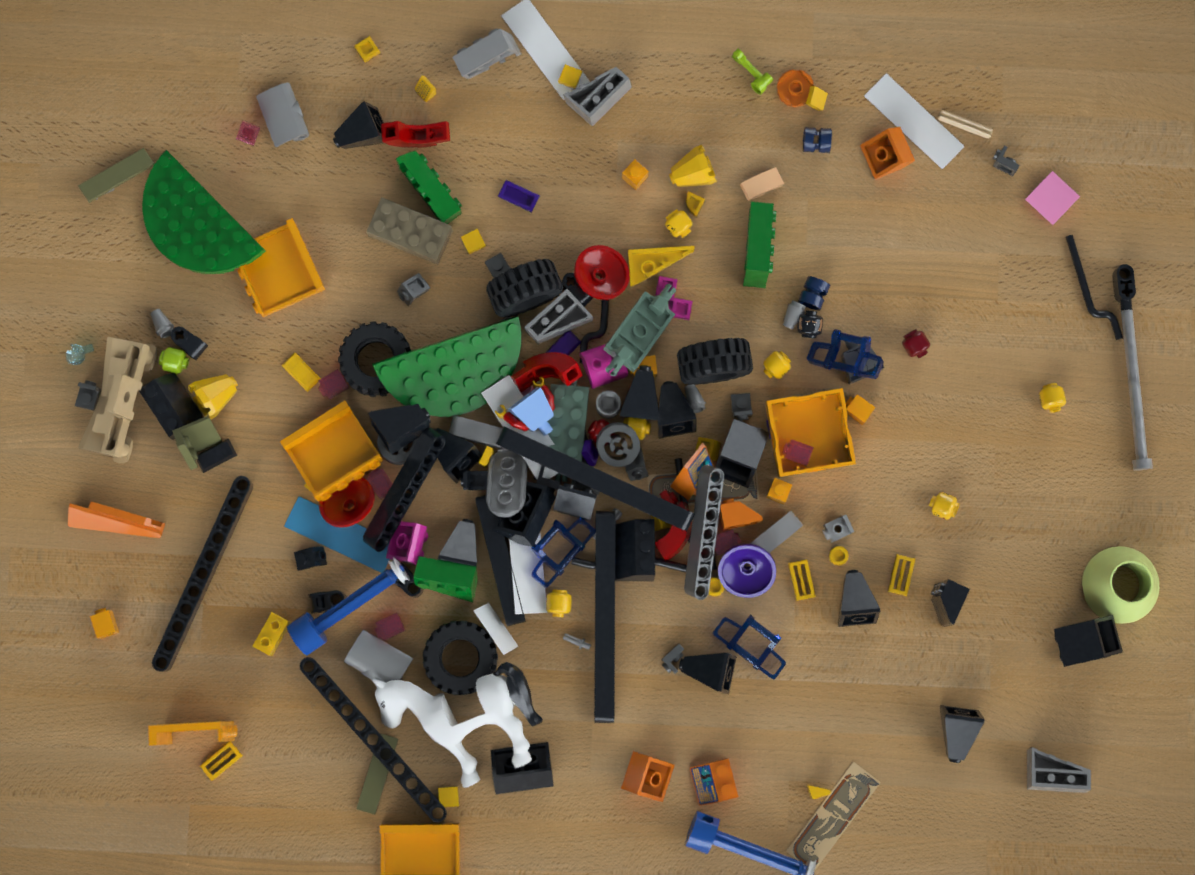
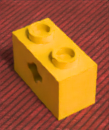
[253,612,292,656]

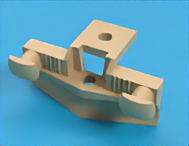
[78,337,157,463]

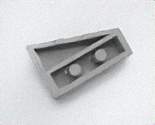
[453,29,521,79]
[563,67,632,127]
[525,289,593,344]
[1027,747,1091,793]

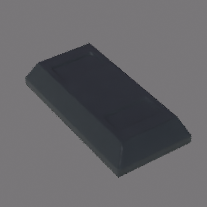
[196,439,237,473]

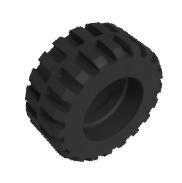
[486,259,563,317]
[338,321,411,397]
[677,338,753,385]
[422,620,498,695]

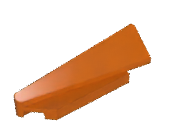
[68,502,165,538]

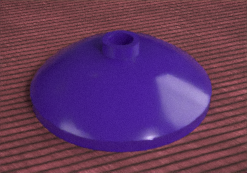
[718,544,776,598]

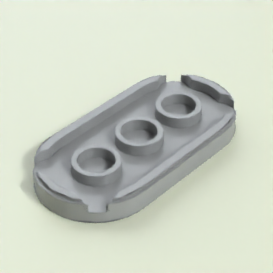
[486,447,528,517]

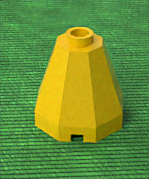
[669,144,717,187]
[188,374,238,420]

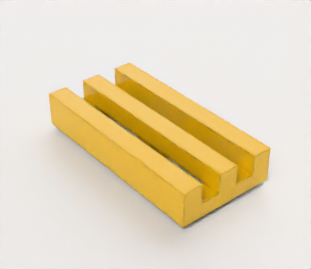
[887,554,916,596]
[788,559,816,601]
[200,741,243,781]

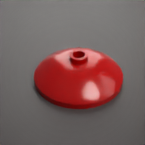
[574,245,630,300]
[319,477,375,527]

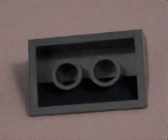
[139,373,204,440]
[492,481,556,547]
[615,519,655,582]
[931,579,970,627]
[490,742,554,795]

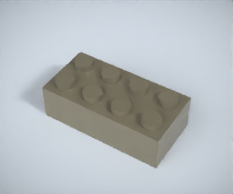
[366,197,453,265]

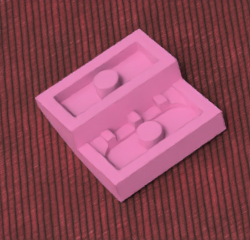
[1025,171,1080,225]

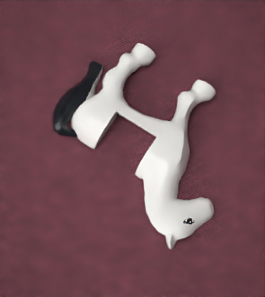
[372,662,543,788]

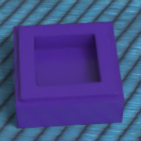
[581,439,599,466]

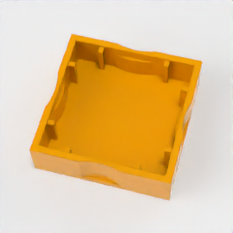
[765,388,856,478]

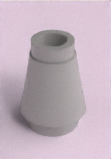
[783,300,806,330]
[150,309,174,338]
[684,384,706,413]

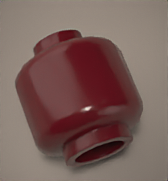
[902,329,931,359]

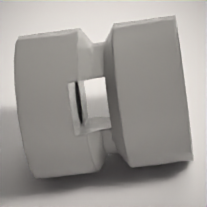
[596,390,621,419]

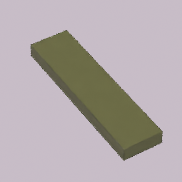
[78,148,154,203]
[356,733,399,815]

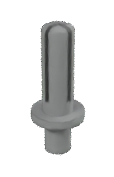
[563,633,591,650]

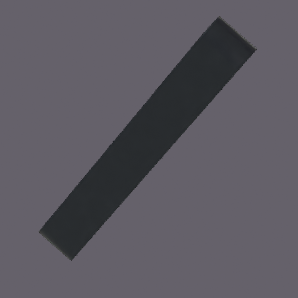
[363,428,446,552]
[475,495,526,627]

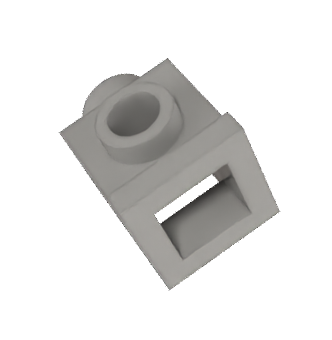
[822,515,854,543]

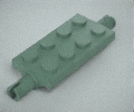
[603,284,676,376]
[548,379,590,482]

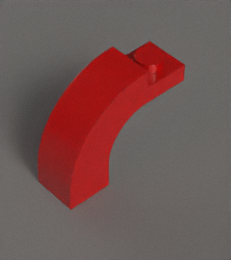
[381,121,450,148]
[511,352,583,392]
[655,490,692,560]

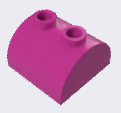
[579,344,628,389]
[386,521,428,565]

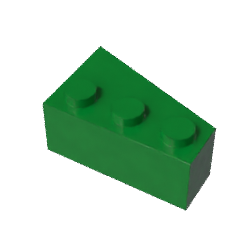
[414,556,478,603]

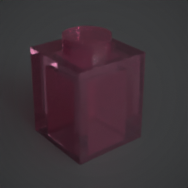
[236,120,260,146]
[318,369,349,399]
[782,440,814,466]
[367,468,393,500]
[714,529,741,556]
[374,613,406,641]

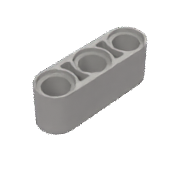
[449,416,503,449]
[750,511,803,553]

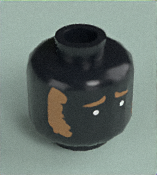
[797,310,823,338]

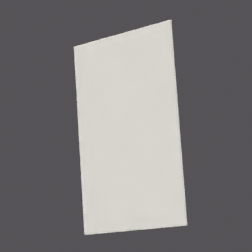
[473,603,518,655]

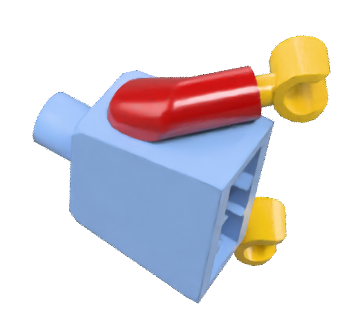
[495,377,555,436]

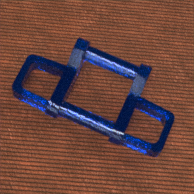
[807,329,884,379]
[531,518,595,588]
[712,614,786,679]

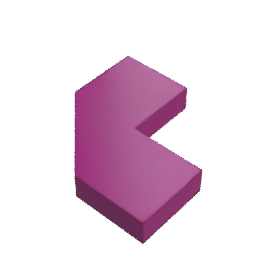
[655,276,693,320]

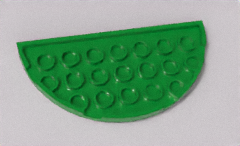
[142,150,266,274]
[372,316,521,417]

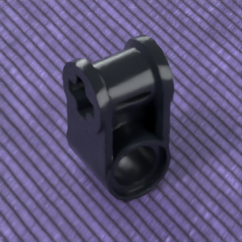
[562,272,593,307]
[171,326,208,360]
[395,562,424,598]
[308,590,347,614]

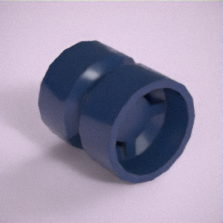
[803,127,832,153]
[798,276,830,311]

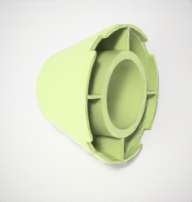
[1082,546,1160,624]

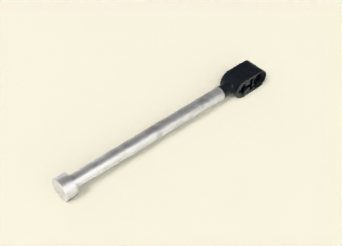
[1112,264,1153,471]

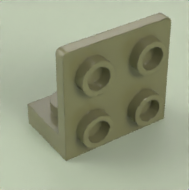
[173,416,222,470]

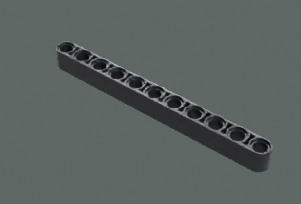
[496,427,695,531]
[152,476,253,672]
[594,511,615,723]
[300,657,447,823]

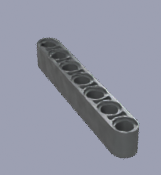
[684,465,724,600]

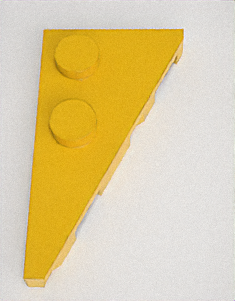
[628,246,694,287]

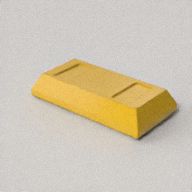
[281,352,321,392]

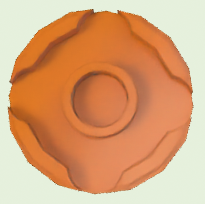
[777,70,814,107]

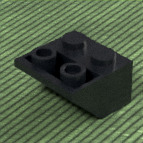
[553,483,597,521]

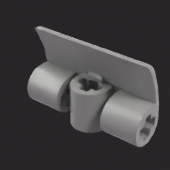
[256,83,309,148]
[344,630,413,683]

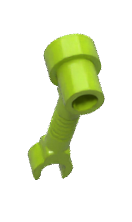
[732,49,773,95]

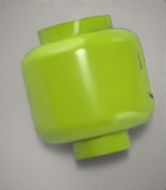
[159,347,189,374]

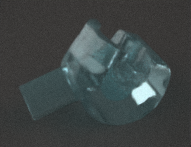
[65,344,94,365]

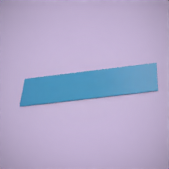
[284,496,390,573]

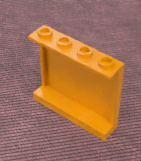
[237,218,326,317]
[280,400,384,502]
[148,721,238,746]
[380,824,460,875]

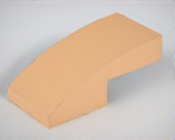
[740,167,784,201]

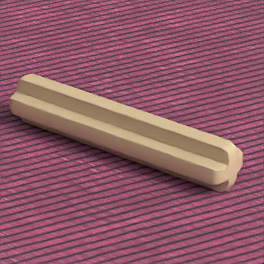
[938,110,993,139]

